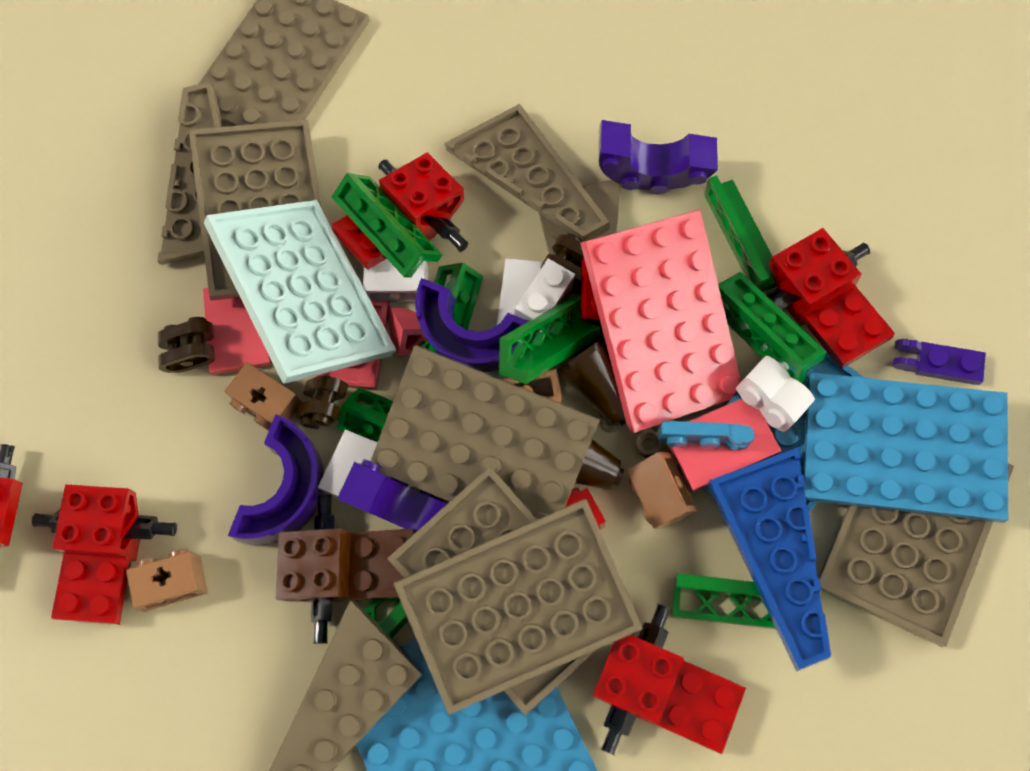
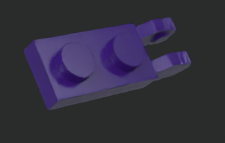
[893,339,986,385]

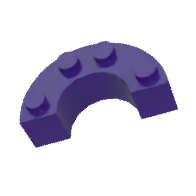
[599,120,718,194]
[415,278,537,372]
[228,414,324,545]
[337,459,447,531]

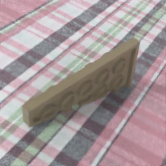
[157,81,223,265]
[269,600,424,771]

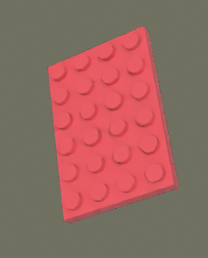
[581,210,741,433]

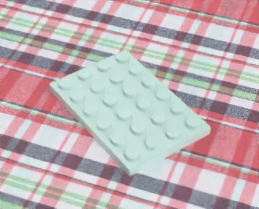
[204,200,396,384]

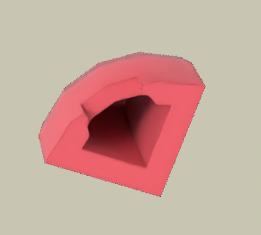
[389,307,428,356]

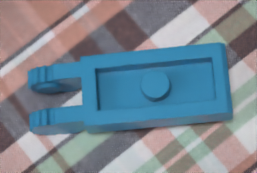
[658,421,755,451]

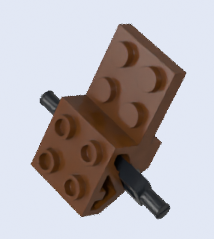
[276,494,417,644]

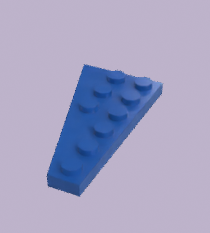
[708,447,832,672]

